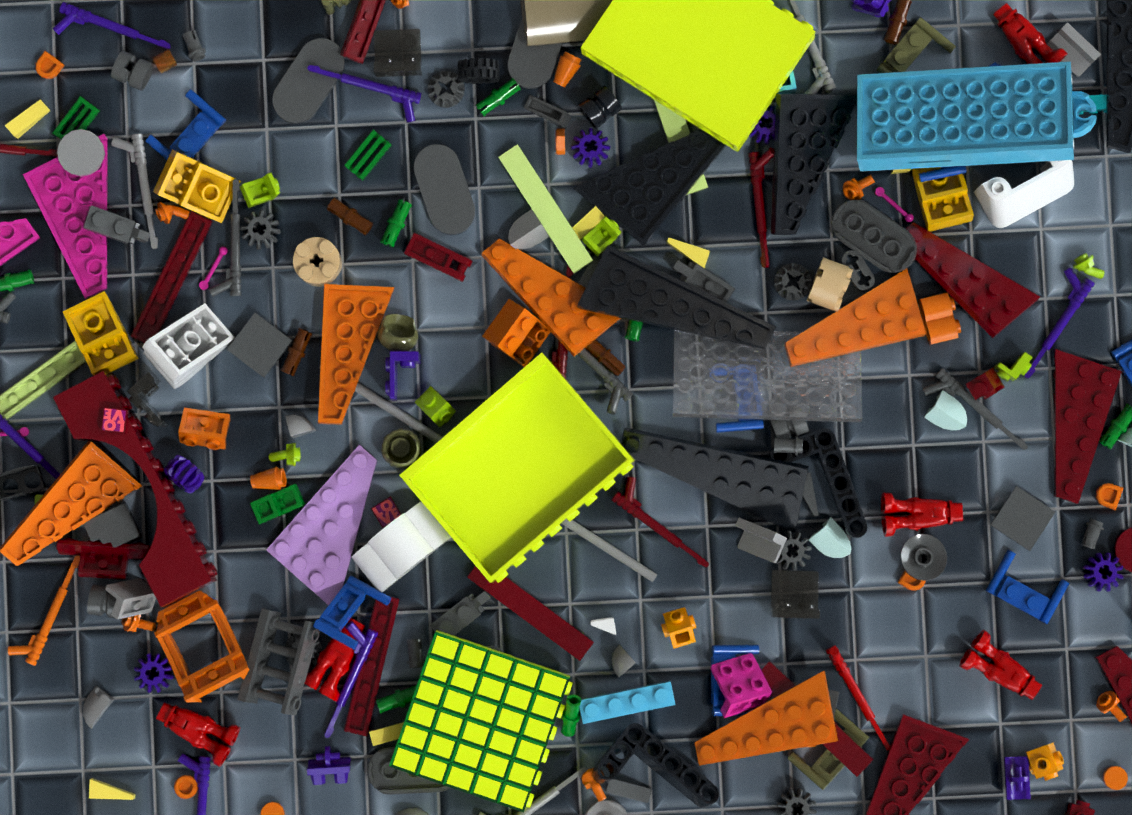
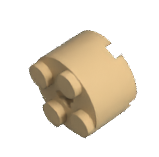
[293,237,342,287]
[806,257,853,312]

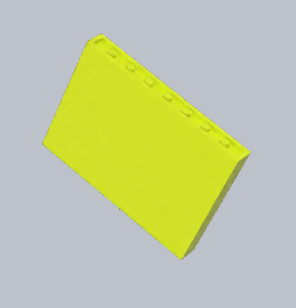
[581,0,815,152]
[399,353,635,583]

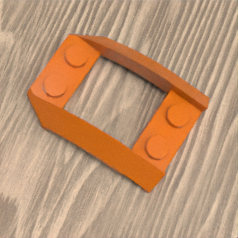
[154,590,249,703]

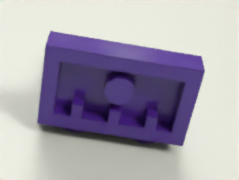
[385,351,421,401]

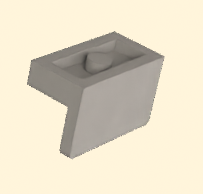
[1047,22,1101,77]
[735,518,787,563]
[105,578,156,620]

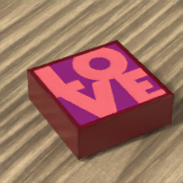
[101,407,129,434]
[370,496,402,528]

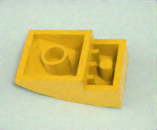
[153,149,241,223]
[912,167,974,232]
[63,291,139,376]

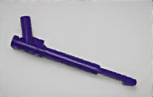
[53,2,171,49]
[307,65,422,123]
[1025,267,1095,379]
[0,414,60,479]
[324,622,378,738]
[178,754,211,815]

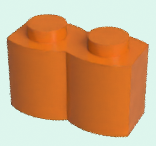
[918,293,961,345]

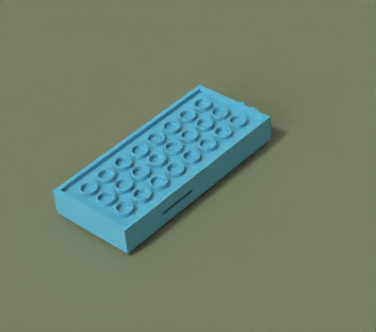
[857,62,1097,171]

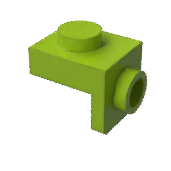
[240,172,280,208]
[581,216,621,257]
[994,352,1033,382]
[414,386,456,427]

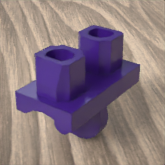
[851,0,892,17]
[307,746,351,785]
[1004,756,1031,800]

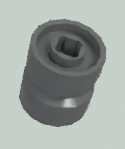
[111,50,154,91]
[768,405,809,439]
[87,584,116,619]

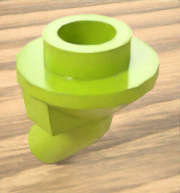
[1073,253,1104,279]
[269,443,301,466]

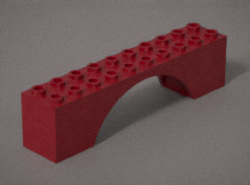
[53,371,218,607]

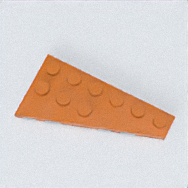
[481,238,621,357]
[784,269,926,367]
[318,284,394,425]
[0,441,142,566]
[695,671,838,766]

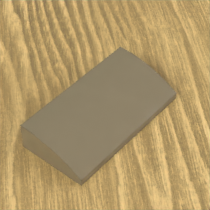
[520,0,613,47]

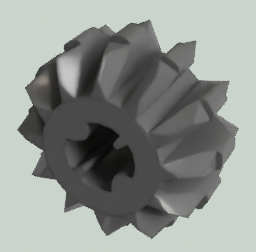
[240,210,281,250]
[776,531,812,571]
[776,788,817,815]

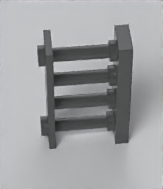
[237,608,320,715]

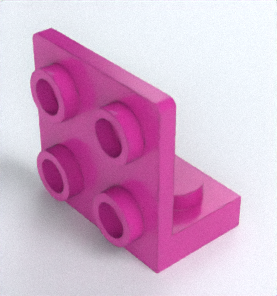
[710,653,772,718]

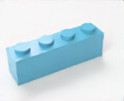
[580,680,676,724]

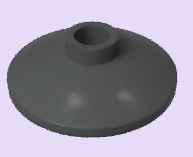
[900,534,947,581]

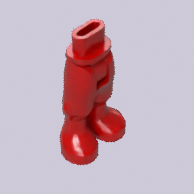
[993,3,1068,64]
[881,492,963,537]
[304,618,365,702]
[959,630,1042,700]
[156,702,241,767]

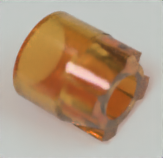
[152,49,177,74]

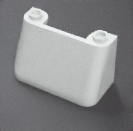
[974,160,1074,228]

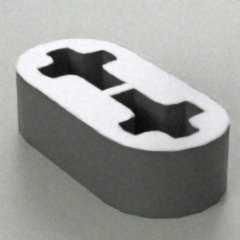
[841,250,875,292]

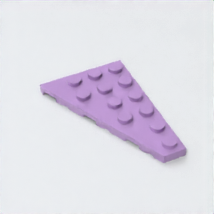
[266,445,377,605]

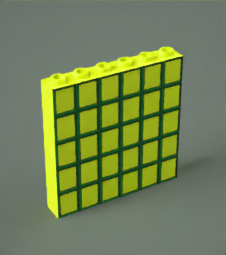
[389,630,573,812]

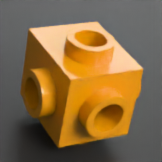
[661,607,696,649]
[1026,742,1064,781]

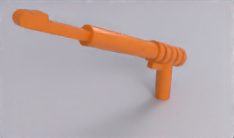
[8,555,80,666]

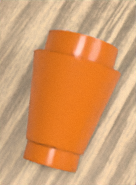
[553,51,582,87]
[250,467,287,490]

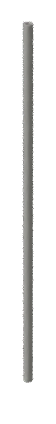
[319,365,658,582]

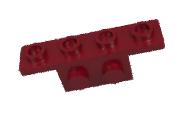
[56,538,151,580]

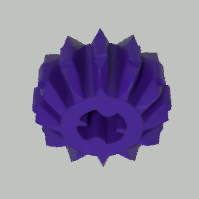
[749,106,776,145]
[571,128,610,168]
[164,455,204,494]
[1083,553,1123,592]
[134,653,174,693]

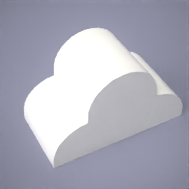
[142,303,235,389]
[351,502,452,592]

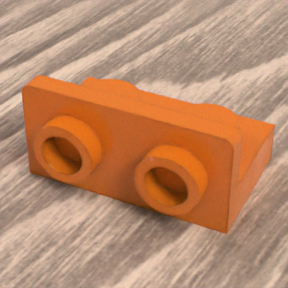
[178,407,230,450]

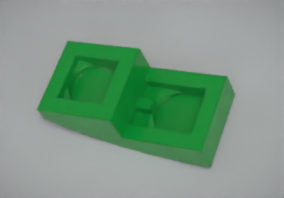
[250,484,305,524]

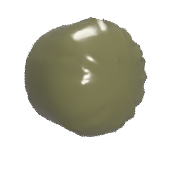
[378,314,418,351]
[381,428,421,469]

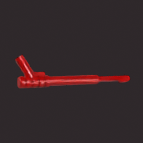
[826,645,890,751]

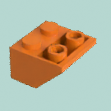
[482,299,551,367]

